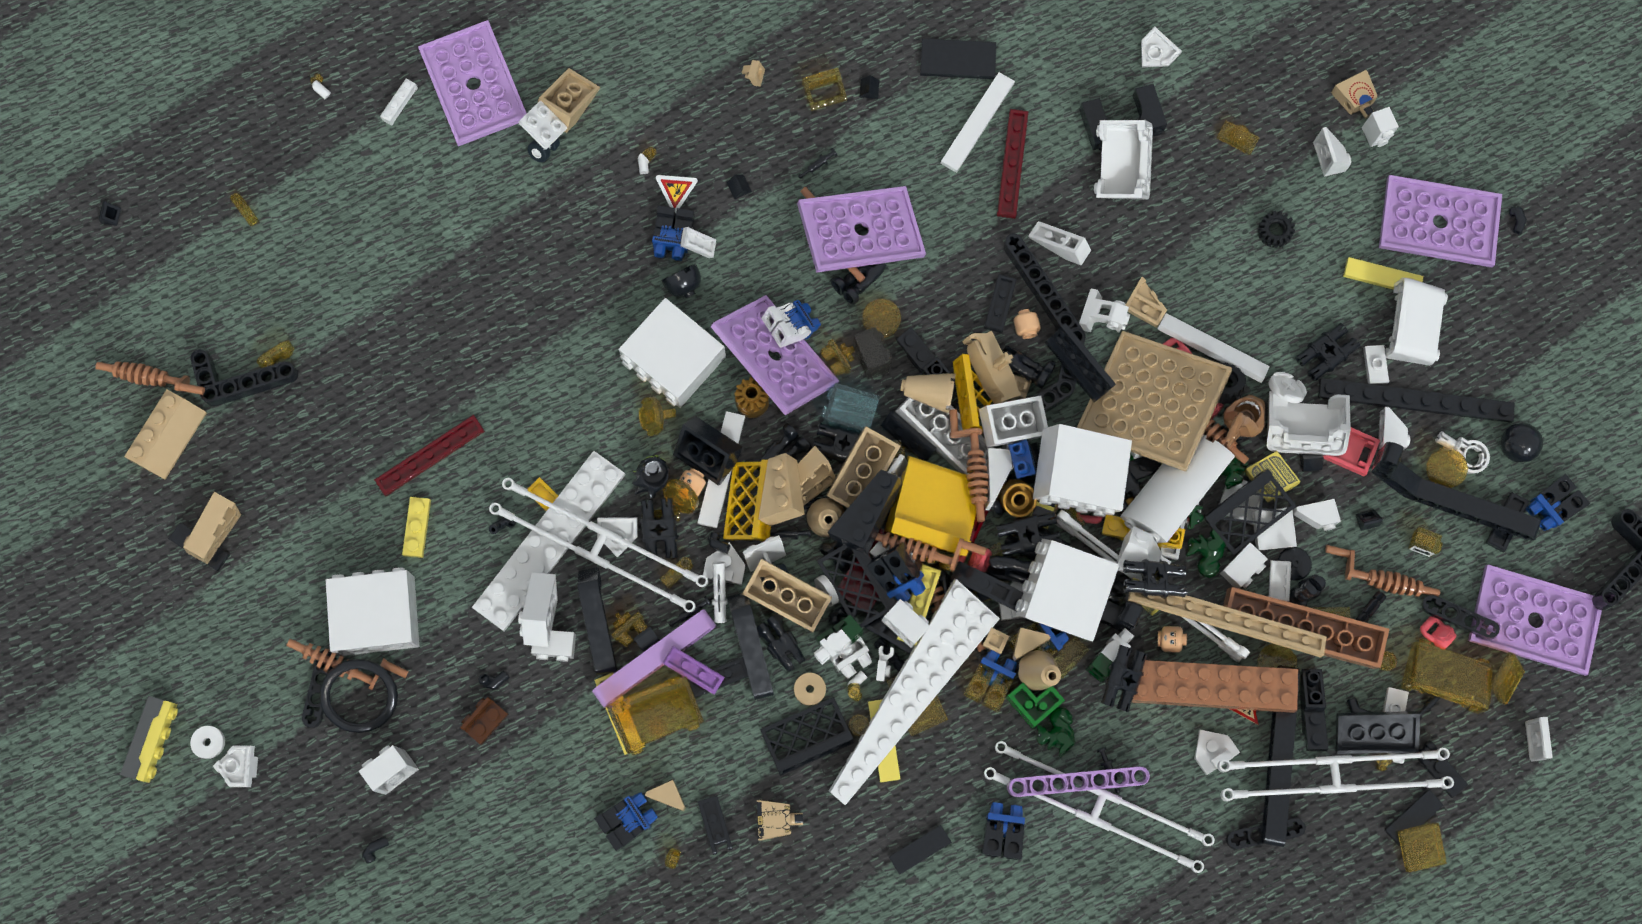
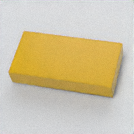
[528,477,558,511]

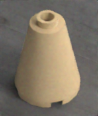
[900,373,956,413]
[807,498,845,537]
[1018,650,1061,691]

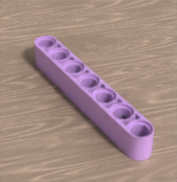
[592,609,717,708]
[1007,767,1150,797]

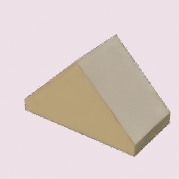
[1012,628,1051,661]
[645,780,686,811]

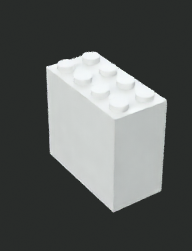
[619,298,726,408]
[1033,424,1132,517]
[1015,539,1120,642]
[326,568,419,656]

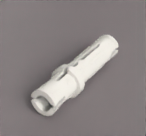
[712,561,728,623]

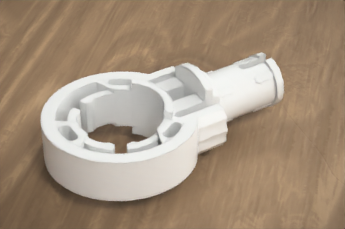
[1435,431,1490,474]

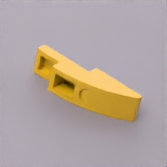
[1102,515,1185,549]

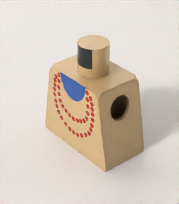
[1331,70,1377,119]

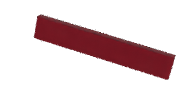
[997,109,1029,219]
[374,415,485,497]

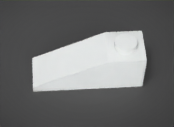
[1028,221,1091,265]
[983,448,1014,510]

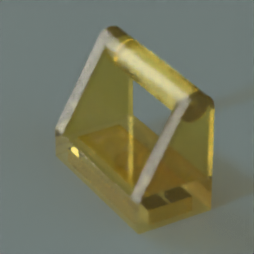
[802,67,847,111]

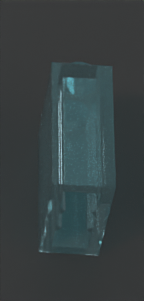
[821,383,880,434]

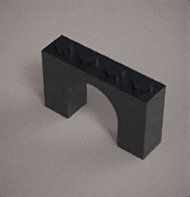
[1079,84,1167,151]

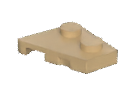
[1125,277,1167,328]

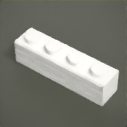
[380,79,418,126]

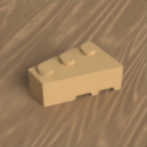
[798,446,836,506]
[758,453,805,526]
[183,492,241,564]

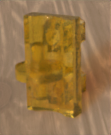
[821,339,855,376]
[611,611,648,647]

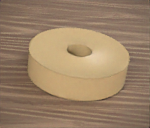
[794,673,826,706]

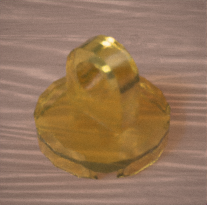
[639,397,677,436]

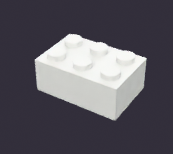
[978,396,1048,448]
[518,572,558,647]
[359,745,419,795]

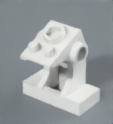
[1079,289,1130,333]

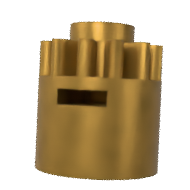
[735,377,769,418]
[997,478,1037,517]

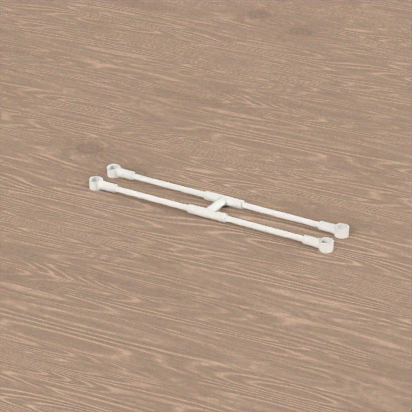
[489,478,708,612]
[1055,510,1250,662]
[984,741,1215,873]
[1217,748,1454,802]

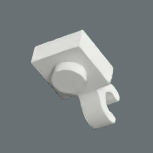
[876,646,895,681]

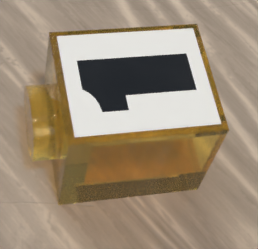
[1408,527,1443,557]

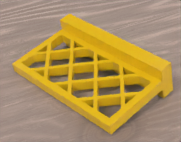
[953,354,992,432]
[723,460,771,542]

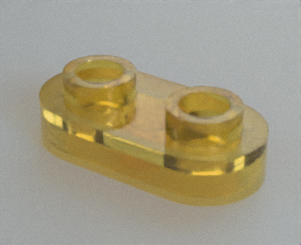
[256,341,294,368]

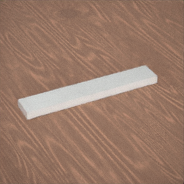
[941,72,1015,173]
[1158,313,1270,383]
[698,411,745,529]

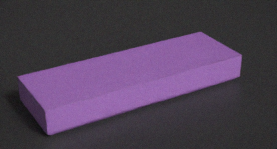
[662,646,725,695]

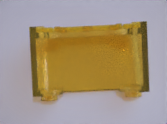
[1400,639,1493,714]
[606,675,704,755]

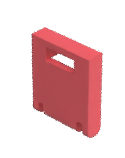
[1323,427,1380,476]

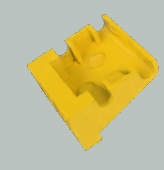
[884,456,976,556]

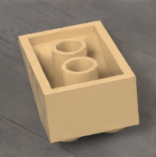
[538,68,600,133]

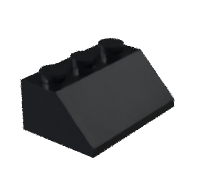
[673,416,742,486]

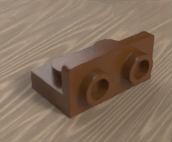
[460,697,509,745]

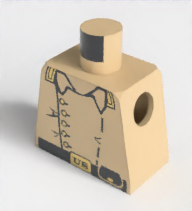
[757,800,803,841]

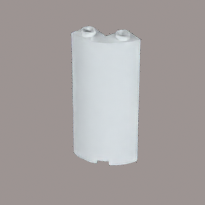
[1120,434,1235,543]

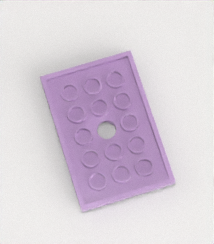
[418,20,527,146]
[1379,175,1502,267]
[797,186,926,273]
[711,295,839,415]
[1468,565,1602,676]

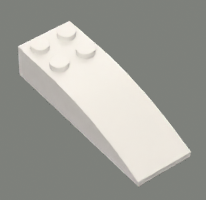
[895,397,994,475]

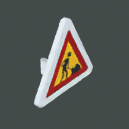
[656,175,698,213]

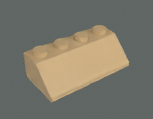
[124,389,207,479]
[826,426,900,507]
[743,559,832,632]

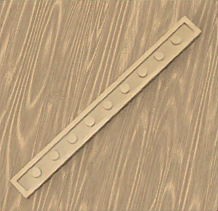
[1128,592,1327,657]

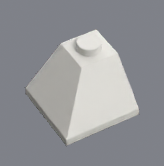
[1313,127,1351,176]
[1117,526,1162,581]

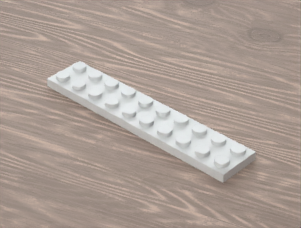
[472,451,626,632]

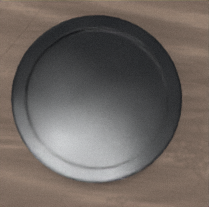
[1278,547,1312,581]

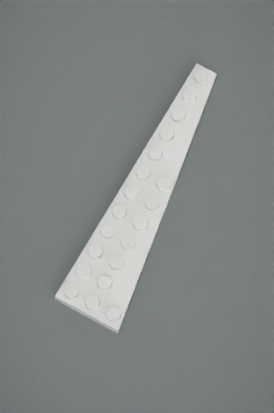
[829,579,1000,805]

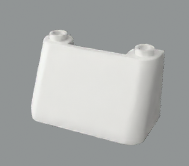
[1094,120,1153,200]
[1385,277,1448,366]
[1267,391,1351,456]

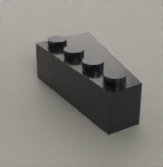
[827,470,902,555]

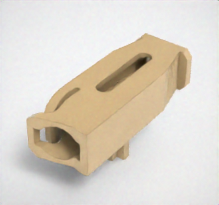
[963,331,1022,404]

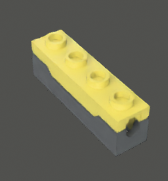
[120,696,178,783]

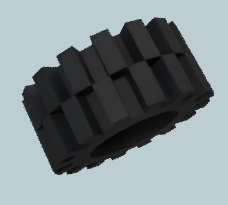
[1258,211,1295,248]

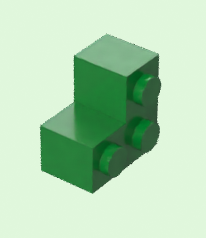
[1006,683,1065,729]

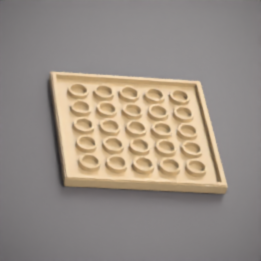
[1077,331,1232,471]

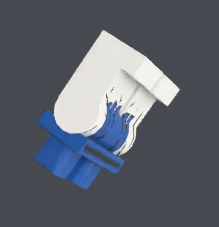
[761,300,821,348]

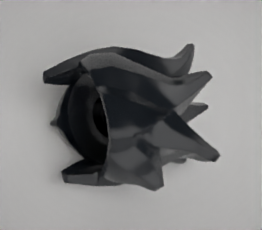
[632,455,670,499]

